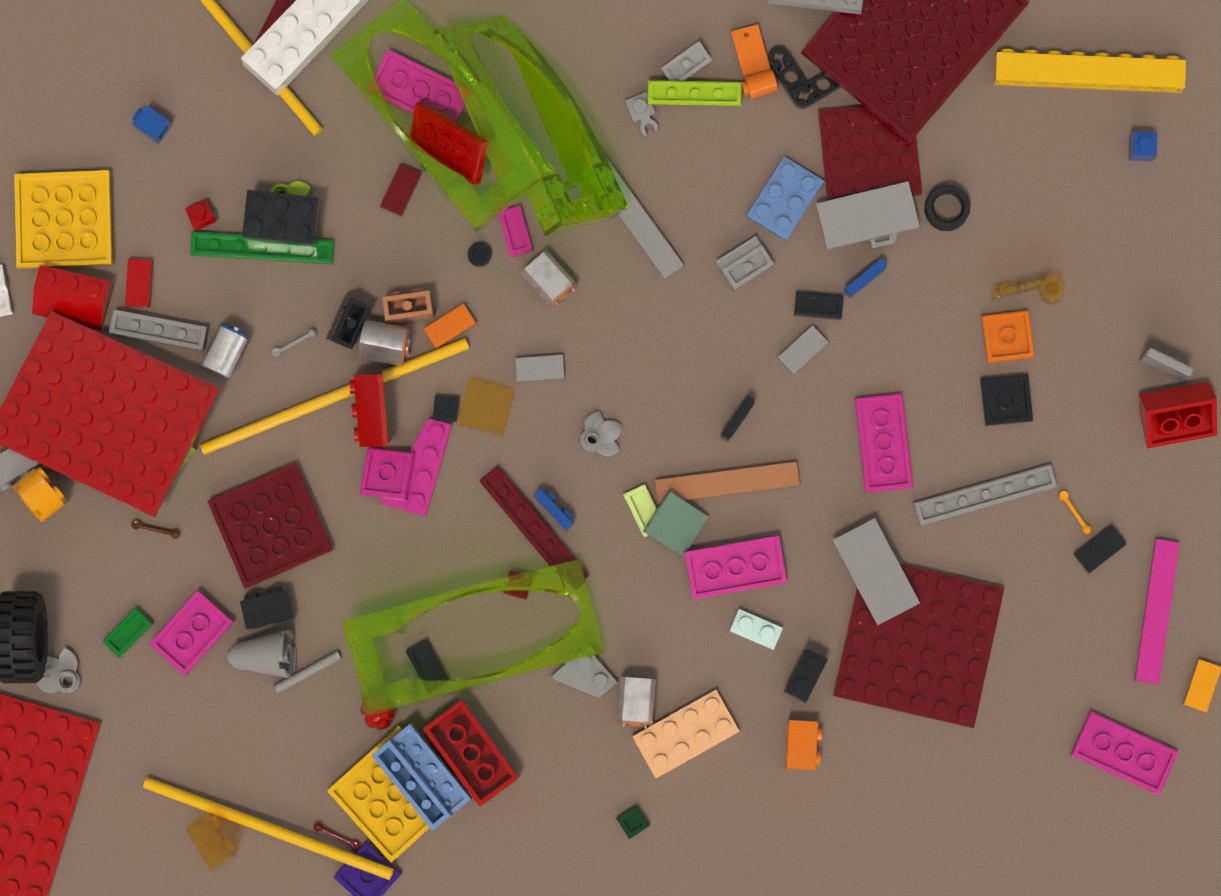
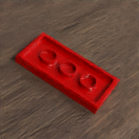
[408,101,488,185]

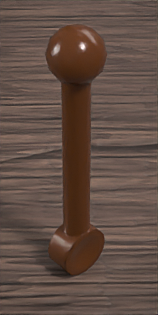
[131,520,180,539]

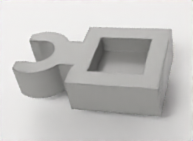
[625,92,658,137]

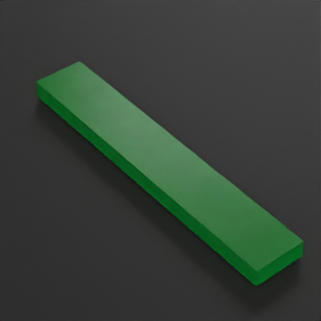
[190,231,334,265]

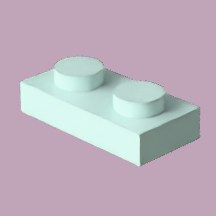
[729,609,783,650]

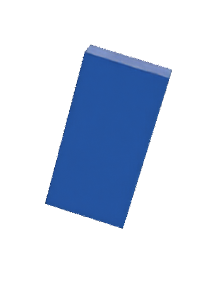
[844,258,887,298]

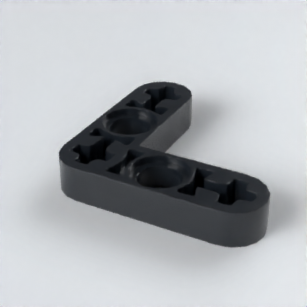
[768,47,841,109]

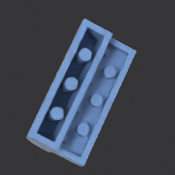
[371,723,472,831]

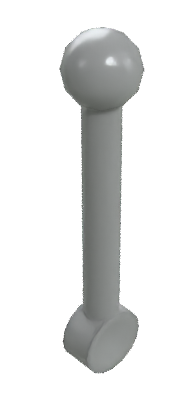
[272,328,317,357]

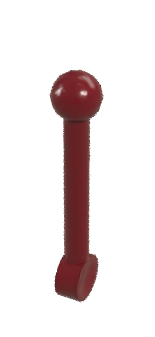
[313,822,360,850]

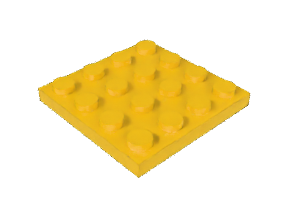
[14,170,113,269]
[327,726,430,863]

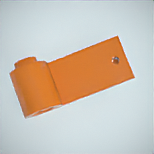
[731,24,778,99]

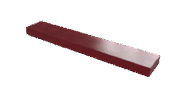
[479,466,589,591]

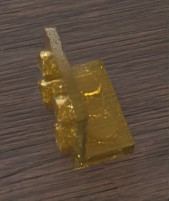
[186,814,237,871]

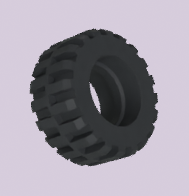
[0,591,48,684]

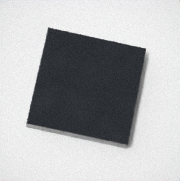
[980,374,1033,426]

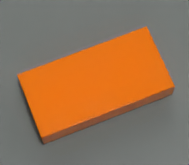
[423,303,476,349]

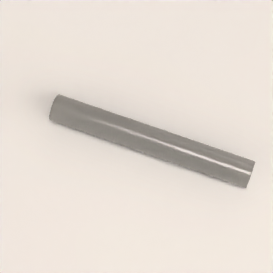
[273,651,341,693]

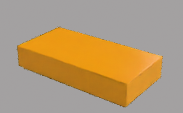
[1183,659,1221,713]

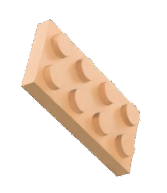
[632,690,740,778]

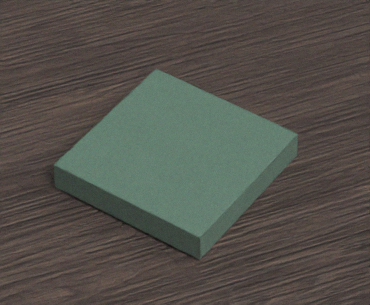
[643,491,708,557]

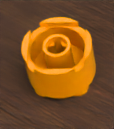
[11,468,66,523]

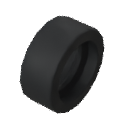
[924,184,970,231]

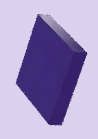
[333,841,402,896]

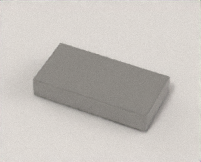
[778,325,829,375]
[515,355,565,383]

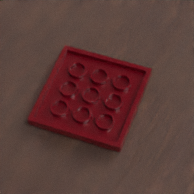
[818,106,922,201]
[207,463,333,589]

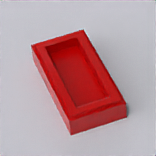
[125,259,153,308]

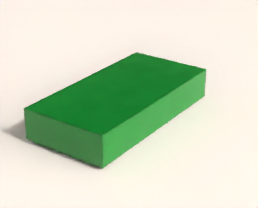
[102,607,153,658]

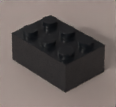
[242,190,321,246]

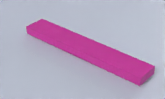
[1134,539,1180,685]

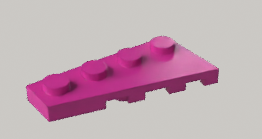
[380,418,452,517]

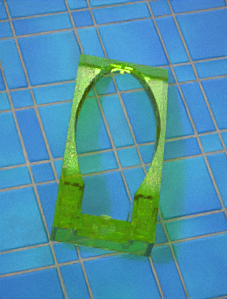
[330,0,550,233]
[433,16,629,236]
[342,560,605,716]

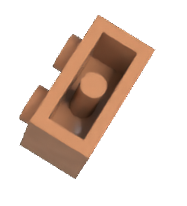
[382,288,434,324]

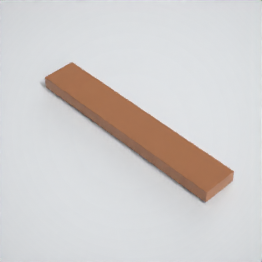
[655,462,800,504]

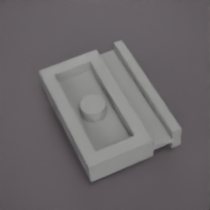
[716,236,774,291]

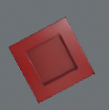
[185,199,216,231]

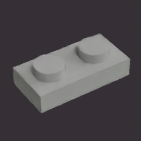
[660,41,712,81]

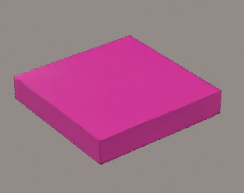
[359,448,415,501]

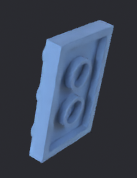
[746,156,824,241]

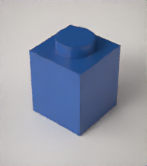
[132,105,172,144]
[1129,132,1157,161]

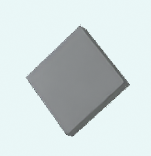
[1139,348,1193,383]

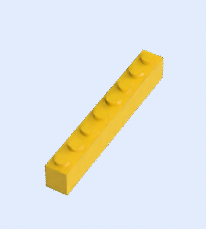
[993,49,1186,93]

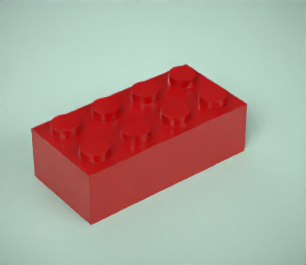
[423,700,519,807]

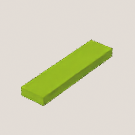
[647,80,742,106]

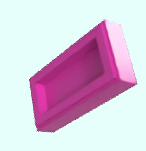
[498,205,533,257]

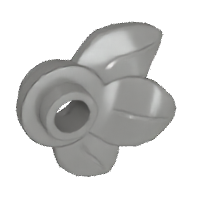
[579,411,622,457]
[37,648,80,694]

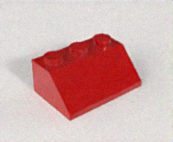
[32,265,113,331]
[349,372,388,447]
[1139,382,1217,448]

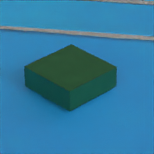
[617,806,649,839]

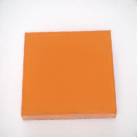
[981,310,1035,364]

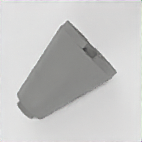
[227,630,297,678]

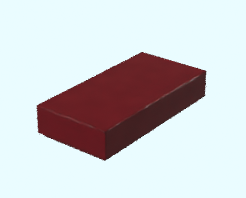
[380,164,422,217]

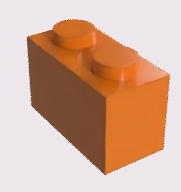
[785,720,822,770]

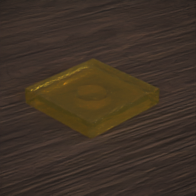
[457,379,515,437]

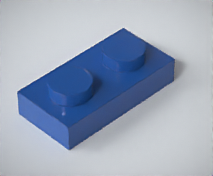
[534,489,574,532]

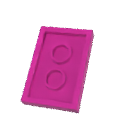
[149,590,234,676]

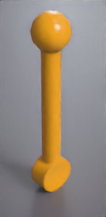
[1059,491,1091,534]

